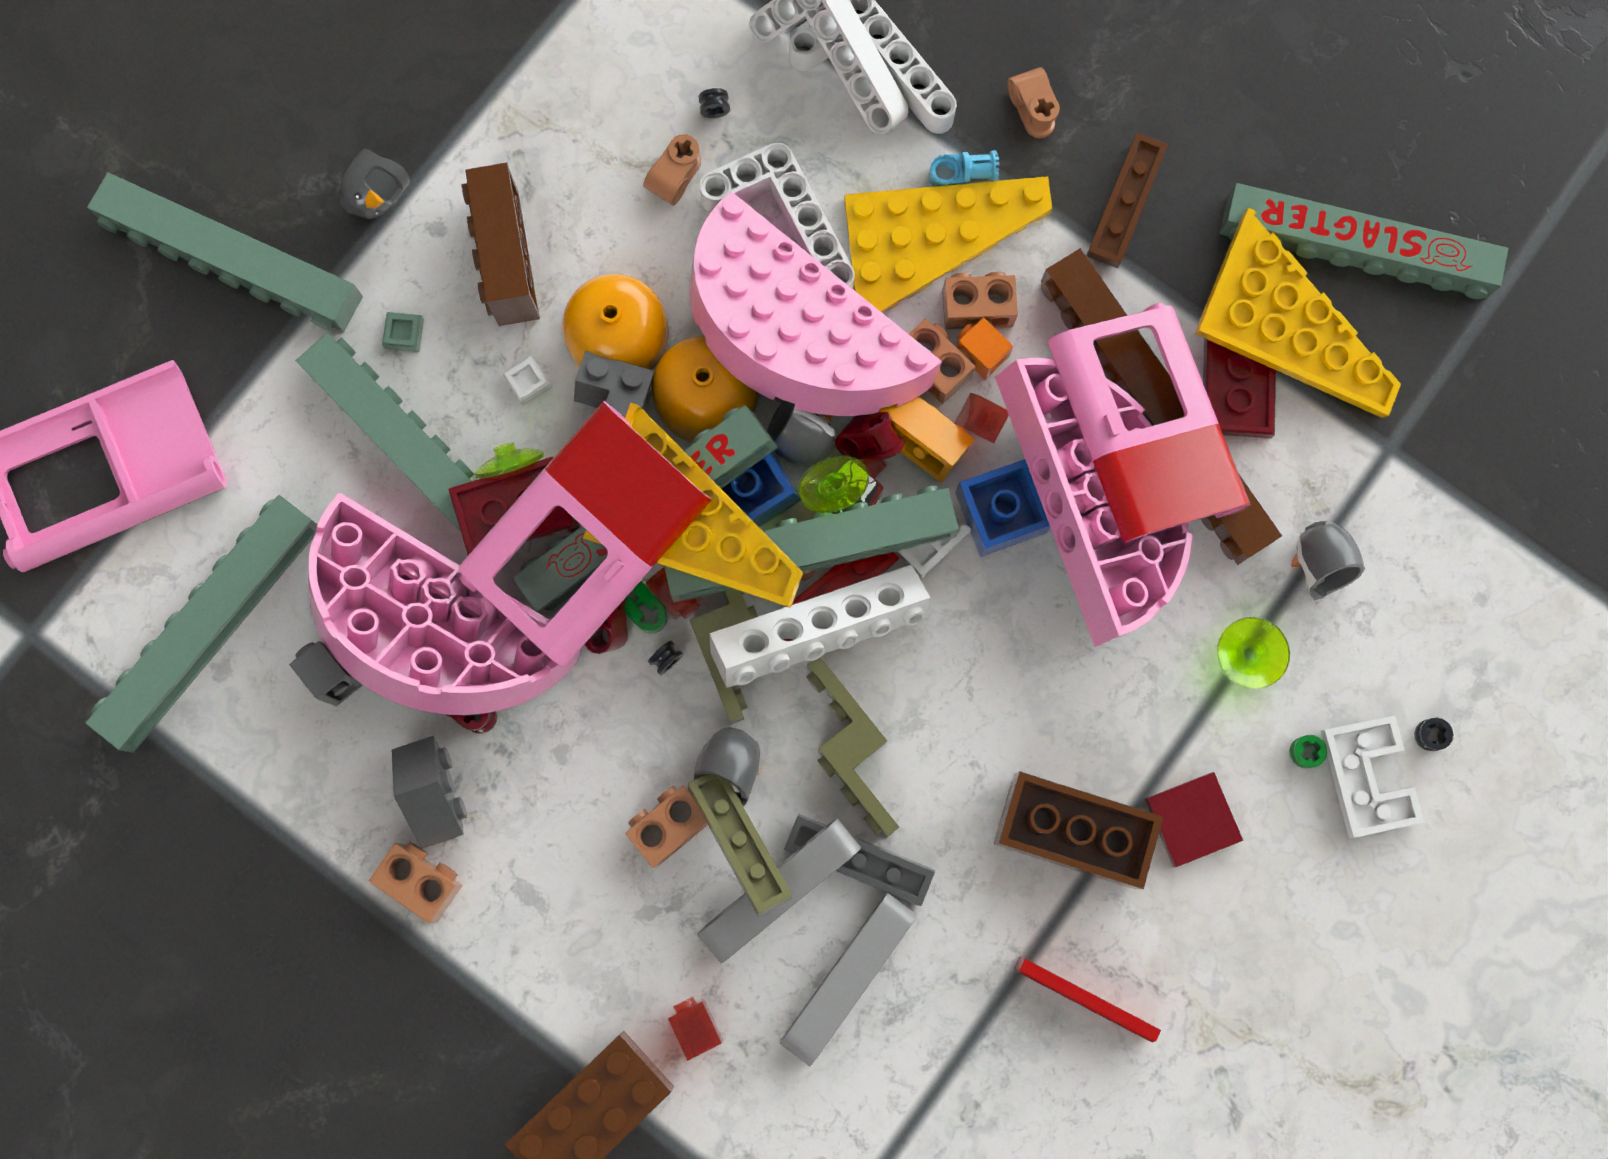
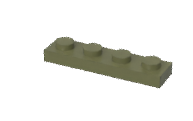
[688,774,792,917]

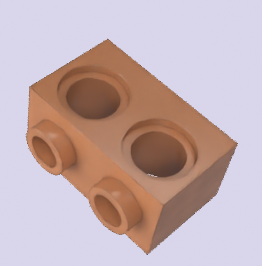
[942,272,1018,329]
[909,318,976,405]
[625,785,708,868]
[369,841,463,924]

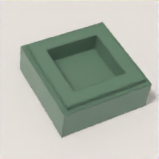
[382,312,424,352]

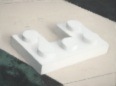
[1320,715,1425,838]

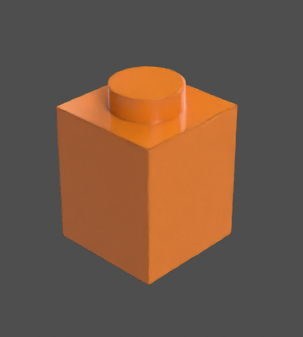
[957,317,1014,380]

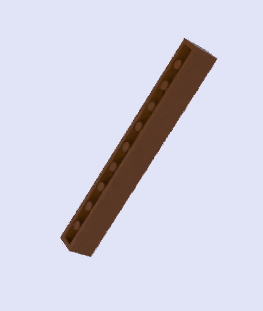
[1041,248,1282,565]

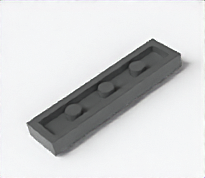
[784,814,935,906]

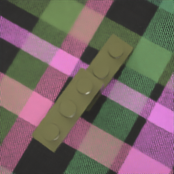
[689,589,758,725]
[806,657,899,837]

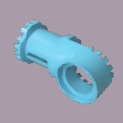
[928,150,999,187]

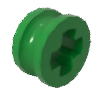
[1289,735,1327,768]

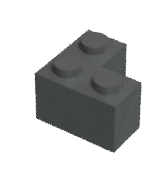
[574,351,654,418]
[289,641,363,707]
[391,735,467,849]

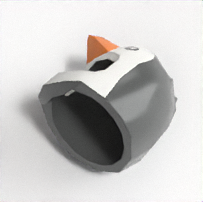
[767,400,835,465]
[1291,521,1365,600]

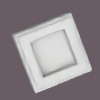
[502,356,552,405]

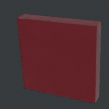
[1145,772,1244,867]

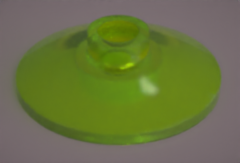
[475,442,545,478]
[798,456,869,513]
[1217,617,1290,689]

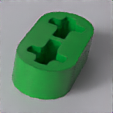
[625,581,667,634]

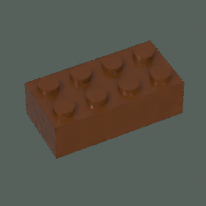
[461,162,540,326]
[993,771,1163,890]
[505,1031,674,1159]

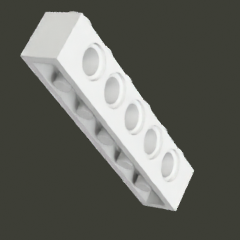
[710,564,930,688]

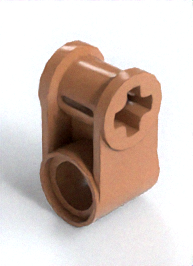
[1007,67,1060,138]
[643,134,701,206]

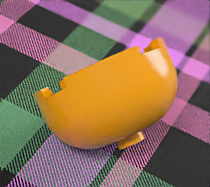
[562,274,669,370]
[652,336,758,443]

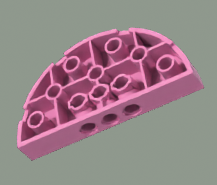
[689,192,942,416]
[995,358,1192,647]
[308,493,582,715]

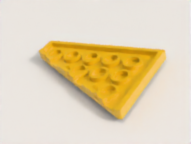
[844,176,1052,313]
[1194,208,1401,418]
[583,403,803,608]

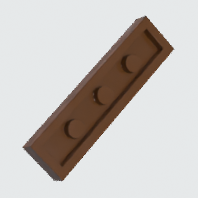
[1086,132,1169,268]

